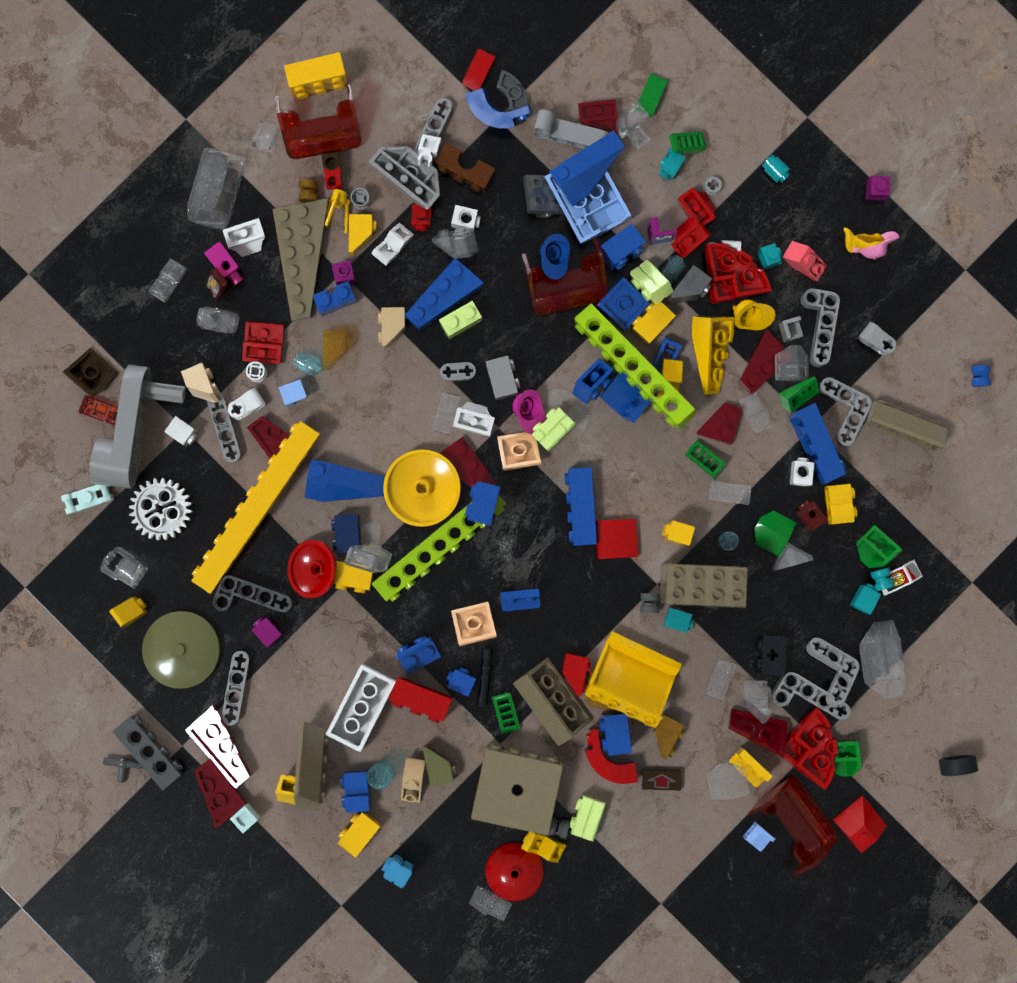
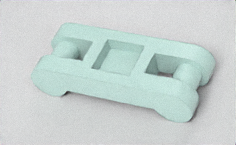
[61,484,114,515]

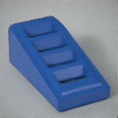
[652,336,682,374]

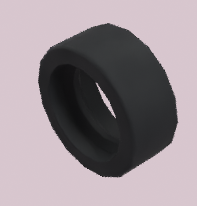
[939,755,978,776]

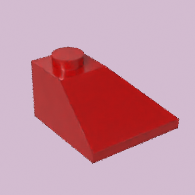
[832,795,887,853]

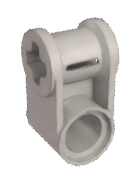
[858,322,896,356]

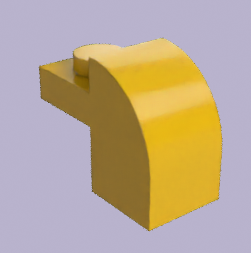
[521,832,566,863]

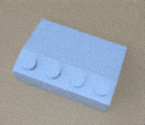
[545,171,632,244]

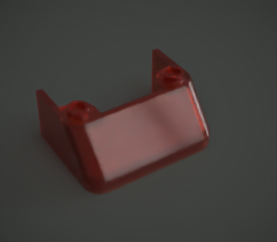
[275,82,361,159]
[522,237,608,315]
[749,777,837,876]

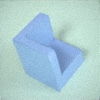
[278,380,307,407]
[742,822,775,851]

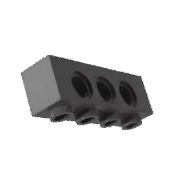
[112,715,184,791]

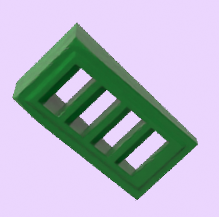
[669,132,707,154]
[778,376,820,413]
[685,440,727,480]
[492,692,520,734]

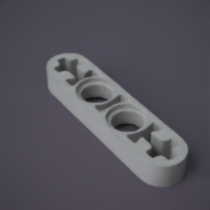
[413,98,452,162]
[207,392,242,463]
[222,651,250,726]

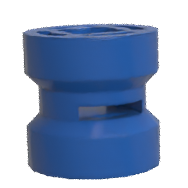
[971,365,991,387]

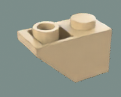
[378,307,406,348]
[181,363,219,403]
[401,758,425,803]

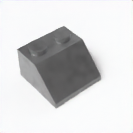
[667,265,712,304]

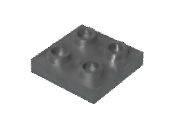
[523,175,564,218]

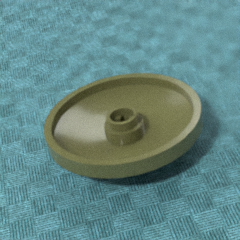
[142,611,221,689]

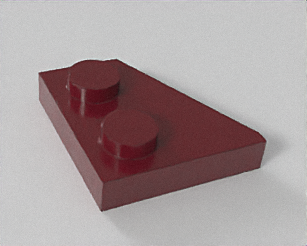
[578,99,619,137]

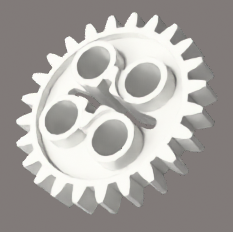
[129,478,193,540]

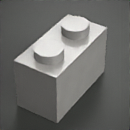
[486,356,520,400]

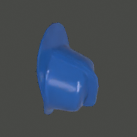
[540,234,570,280]

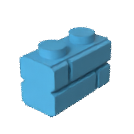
[382,855,414,888]

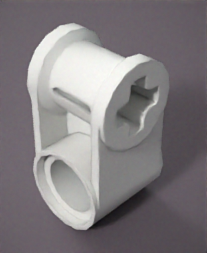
[228,388,266,420]

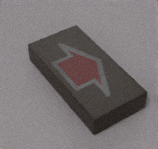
[642,769,681,791]

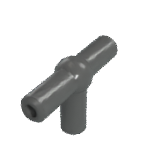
[103,758,142,783]

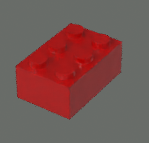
[389,676,453,723]

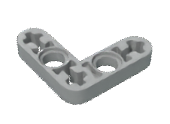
[819,377,872,446]
[806,638,860,708]

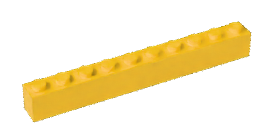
[191,421,322,594]

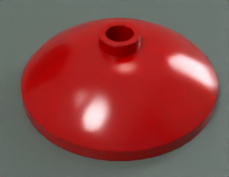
[288,540,337,598]
[486,842,544,901]

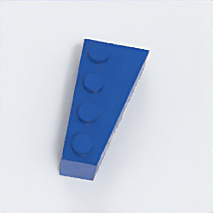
[405,258,484,331]

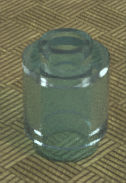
[661,255,686,285]
[292,351,322,377]

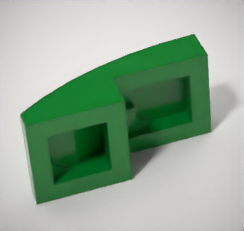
[635,74,667,117]

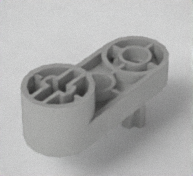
[90,364,186,489]

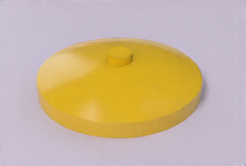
[383,450,461,527]

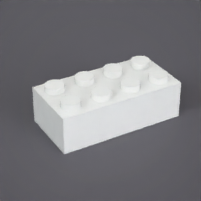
[326,664,396,752]

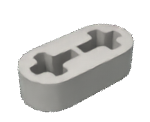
[440,362,476,382]

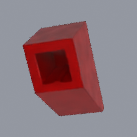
[562,653,592,696]

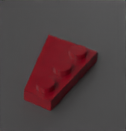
[738,329,793,395]
[439,437,496,488]
[728,709,788,758]
[194,759,247,829]

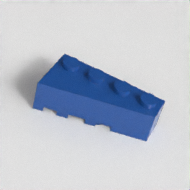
[788,403,846,485]

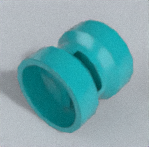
[871,567,895,591]

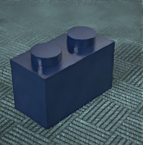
[331,514,361,554]

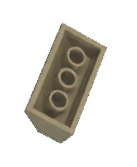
[863,400,947,452]
[513,657,593,746]
[294,721,329,810]

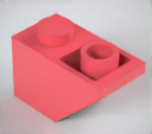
[783,241,827,281]

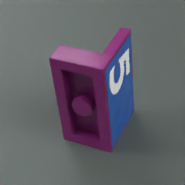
[647,217,676,245]

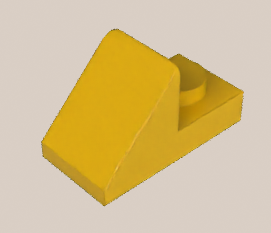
[657,359,683,397]

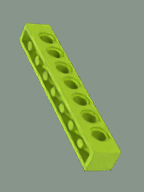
[574,304,696,430]
[372,496,506,602]

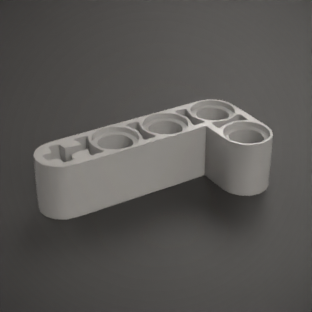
[533,110,609,149]
[801,289,840,367]
[770,671,851,720]

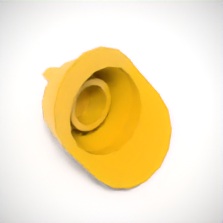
[733,299,775,330]

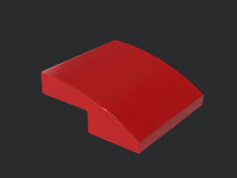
[242,321,285,364]
[595,519,638,559]

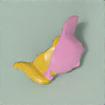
[843,228,900,259]

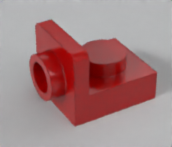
[411,204,431,231]

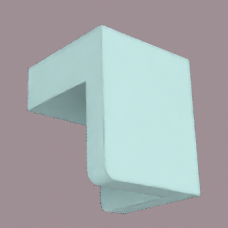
[230,803,261,833]

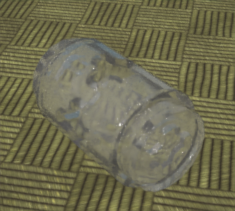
[197,306,239,334]

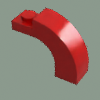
[584,728,638,784]

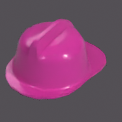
[512,389,546,434]

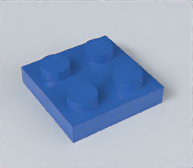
[597,277,650,331]

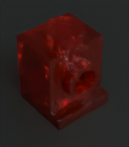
[796,500,828,531]

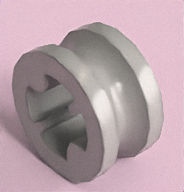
[704,176,722,195]

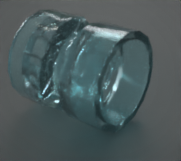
[367,761,394,789]

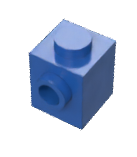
[445,667,476,697]

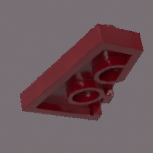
[247,416,312,459]

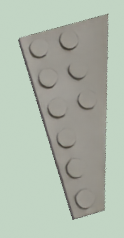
[273,198,329,321]

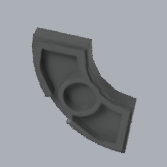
[496,70,528,112]

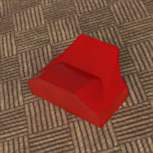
[677,187,716,226]
[671,217,711,259]

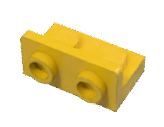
[729,748,773,788]

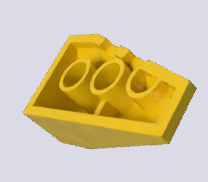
[692,316,734,395]

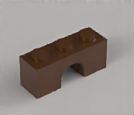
[434,142,495,193]

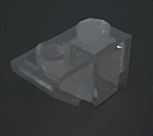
[432,227,478,259]
[344,544,392,573]
[741,681,772,724]

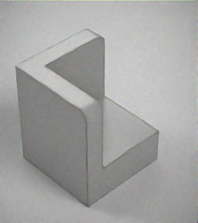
[779,316,803,343]

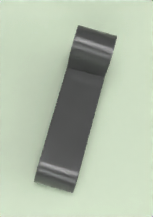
[213,575,294,612]

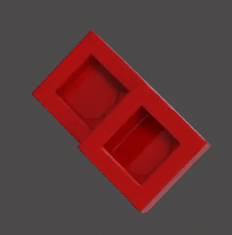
[461,49,496,91]

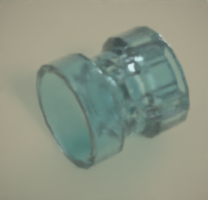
[717,531,739,551]

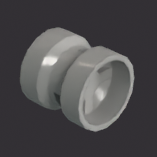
[350,188,371,211]

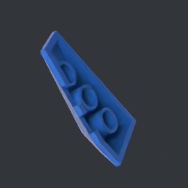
[549,131,625,207]
[305,459,385,502]

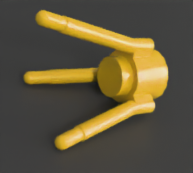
[325,189,350,234]

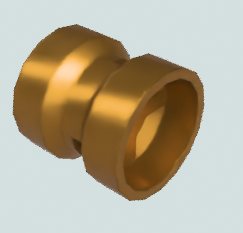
[298,180,318,203]

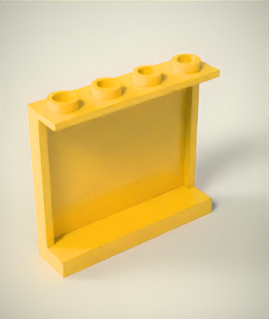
[584,631,682,728]

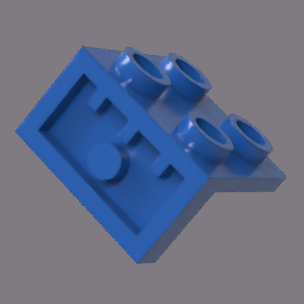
[600,373,658,423]
[395,635,441,675]

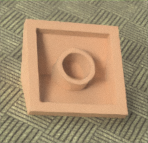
[497,432,541,471]
[451,602,497,646]

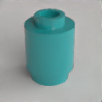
[762,155,790,183]

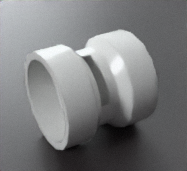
[246,362,267,383]

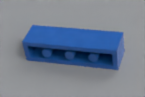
[564,467,597,546]

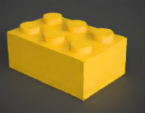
[284,52,349,99]

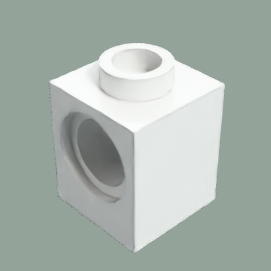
[451,205,481,232]
[164,416,197,447]
[790,458,814,487]

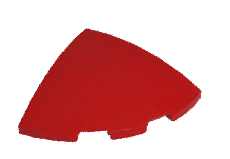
[706,243,772,304]
[781,707,837,790]

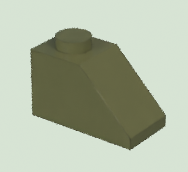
[423,746,457,786]

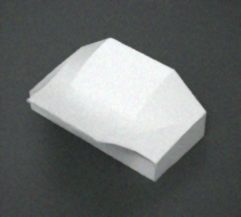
[223,218,265,257]
[452,402,495,436]

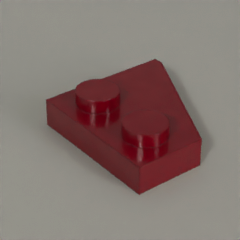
[696,403,743,445]

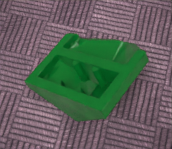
[755,510,796,556]
[856,525,902,568]
[834,740,863,777]

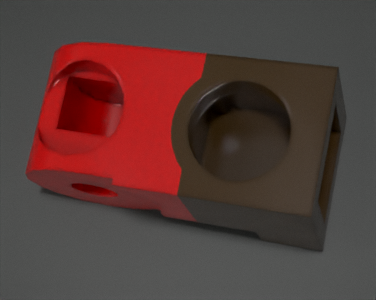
[321,153,342,190]

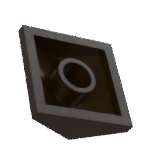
[63,348,119,398]

